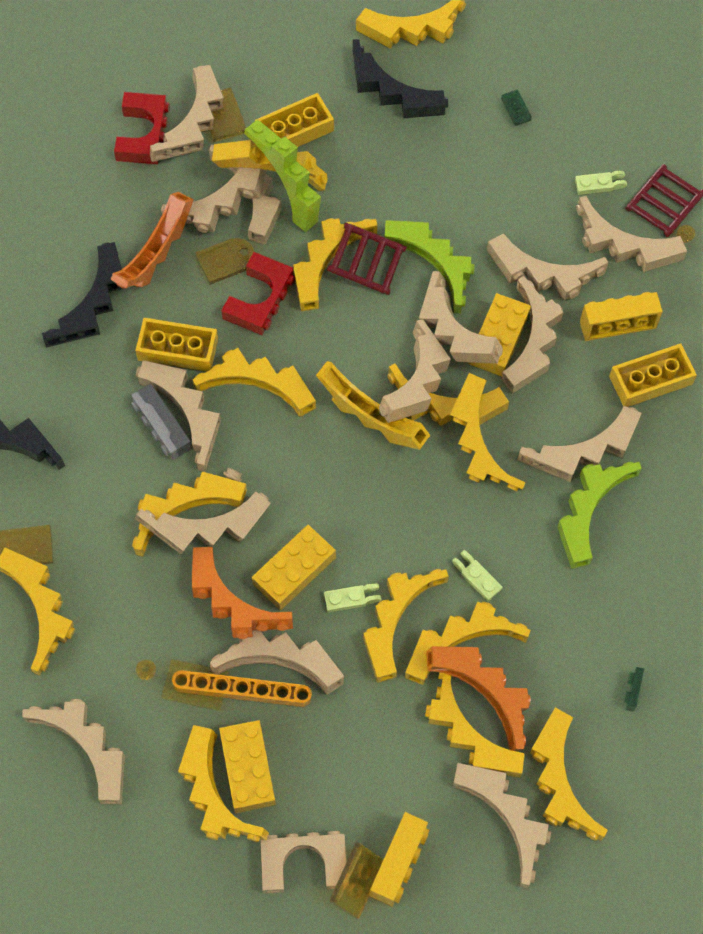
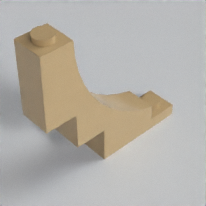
[150,65,224,162]
[419,271,503,363]
[379,319,451,423]
[136,360,221,472]
[517,406,642,482]
[135,492,271,554]

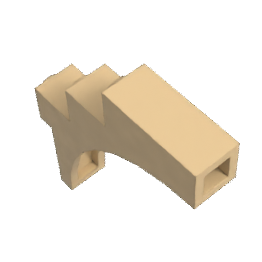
[209,144,282,245]
[161,167,267,233]
[576,196,687,272]
[487,233,608,301]
[501,276,563,394]
[210,630,344,695]
[22,699,125,805]
[453,763,551,888]

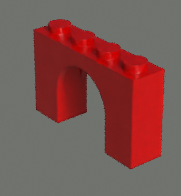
[114,92,170,165]
[221,252,295,335]

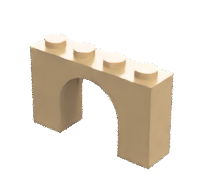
[260,831,348,894]

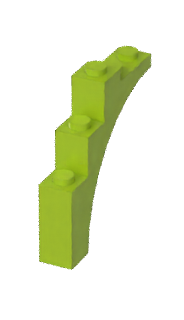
[244,119,321,232]
[385,220,474,314]
[557,462,642,569]

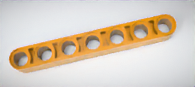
[172,670,312,707]

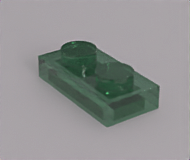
[501,89,532,126]
[623,667,644,712]

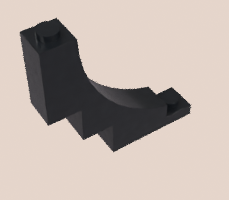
[352,39,448,119]
[42,242,124,348]
[0,418,65,470]

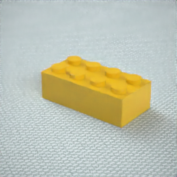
[255,93,334,147]
[580,292,663,341]
[468,293,531,377]
[135,318,218,372]
[609,343,697,407]
[252,525,336,611]
[219,720,276,814]
[370,812,430,907]

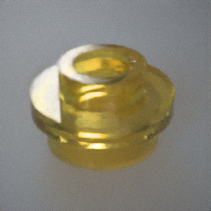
[677,225,695,243]
[136,660,156,680]

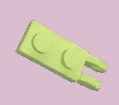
[575,171,627,195]
[452,550,503,602]
[324,583,381,613]

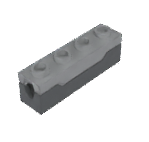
[131,384,192,460]

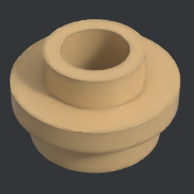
[223,468,242,482]

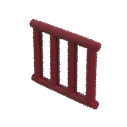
[625,164,703,237]
[327,222,407,295]

